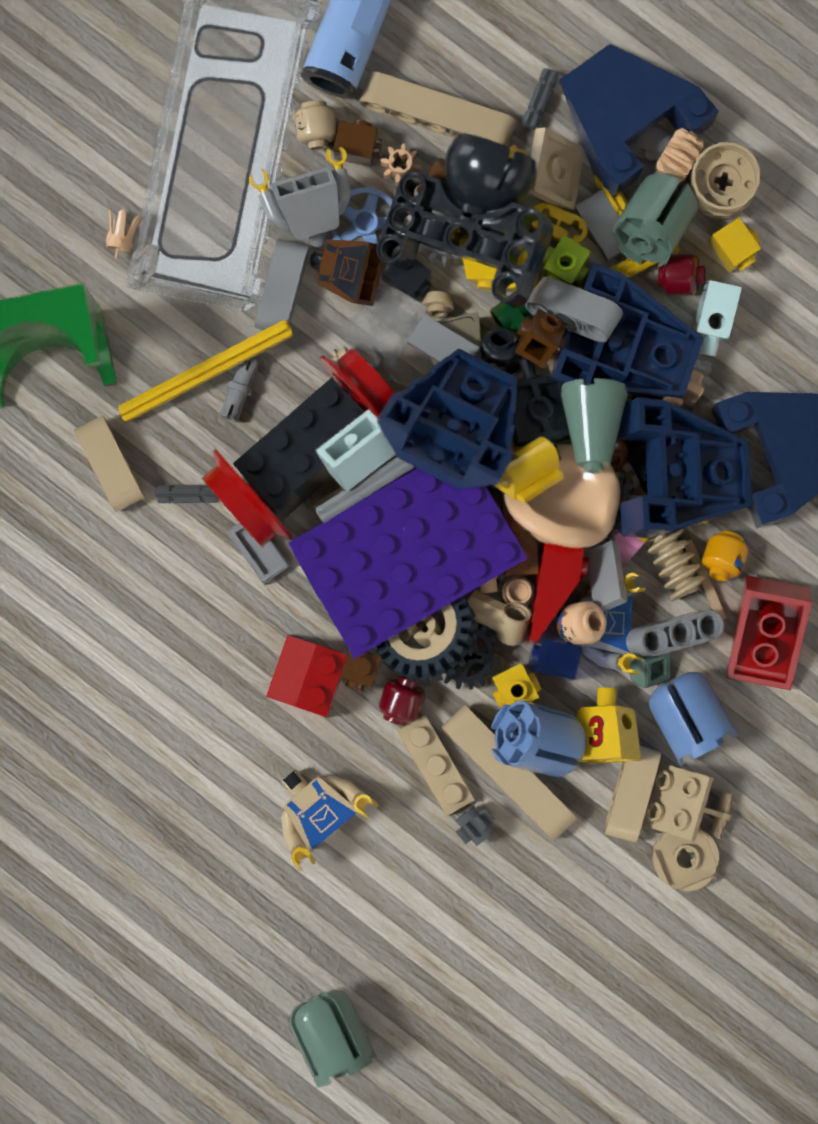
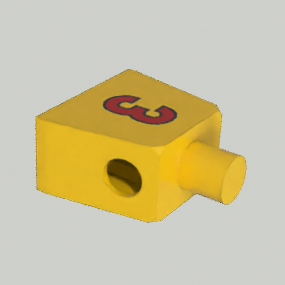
[575,687,641,764]

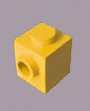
[708,217,761,273]

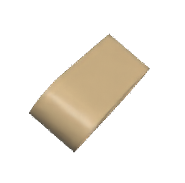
[74,415,145,512]
[603,745,661,843]

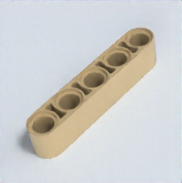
[359,71,517,147]
[441,705,577,842]

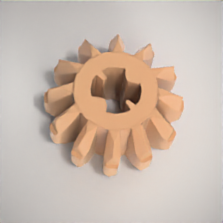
[655,128,704,185]

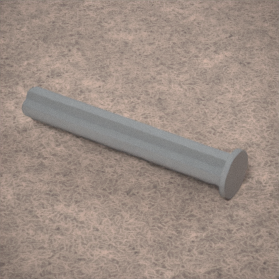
[316,457,414,522]

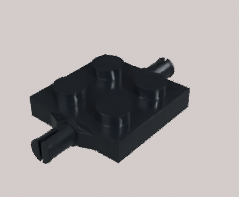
[512,358,571,461]

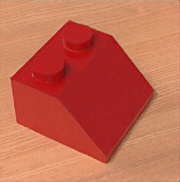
[266,635,348,718]

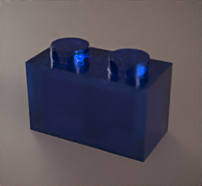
[528,638,582,681]

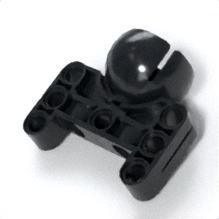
[376,133,554,308]

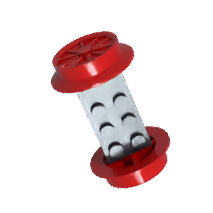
[201,348,395,548]

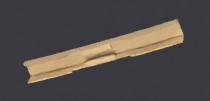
[684,539,726,620]

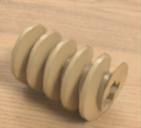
[647,528,706,601]

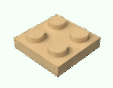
[529,128,585,211]

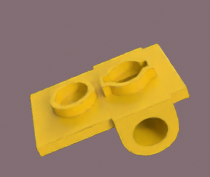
[494,437,564,504]

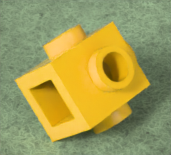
[492,663,542,709]

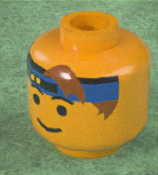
[702,531,749,582]

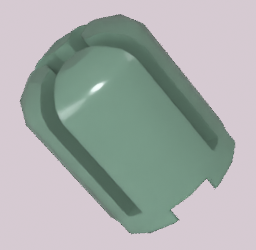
[611,172,698,267]
[289,990,377,1087]

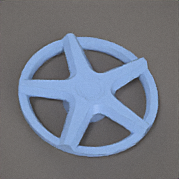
[330,187,393,244]

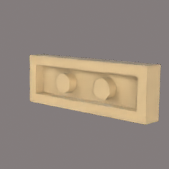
[397,715,475,816]

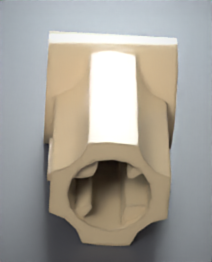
[468,590,532,646]

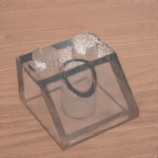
[340,283,428,369]

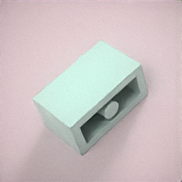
[316,410,395,492]

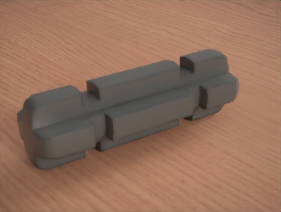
[522,68,559,130]
[156,485,219,504]

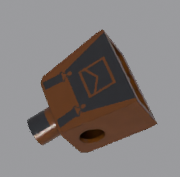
[310,239,384,306]

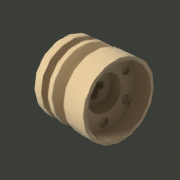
[688,142,760,220]

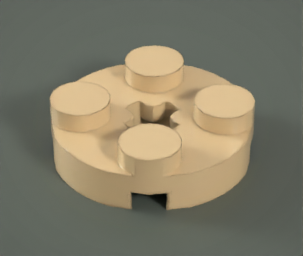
[652,828,719,891]

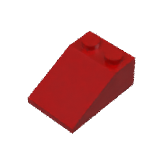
[527,543,589,644]
[726,575,812,691]

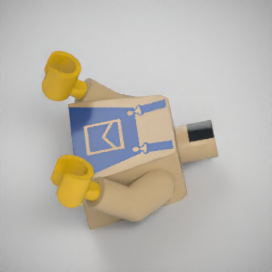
[281,769,378,871]

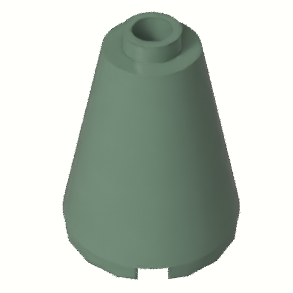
[561,379,627,474]

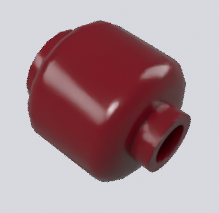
[658,253,706,296]
[378,676,425,726]

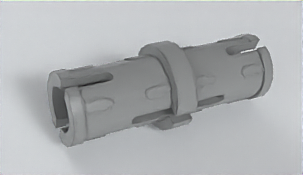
[219,358,261,423]

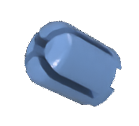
[649,672,738,766]
[491,700,586,777]

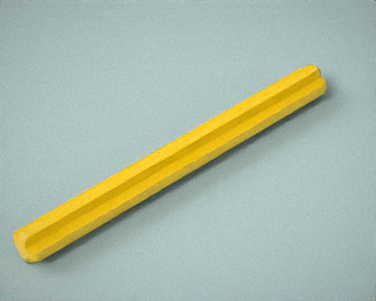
[118,320,293,422]

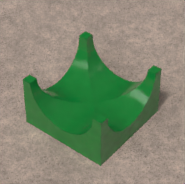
[0,283,117,408]

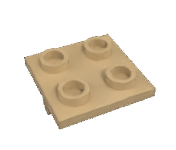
[642,762,735,842]

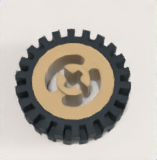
[376,596,478,683]

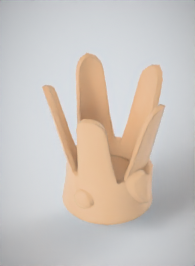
[105,209,142,259]

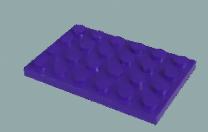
[288,468,528,659]

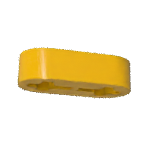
[530,203,588,244]

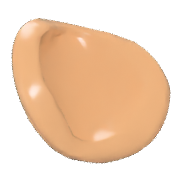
[504,443,621,548]

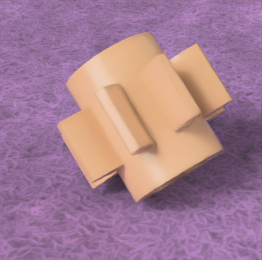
[381,144,420,186]

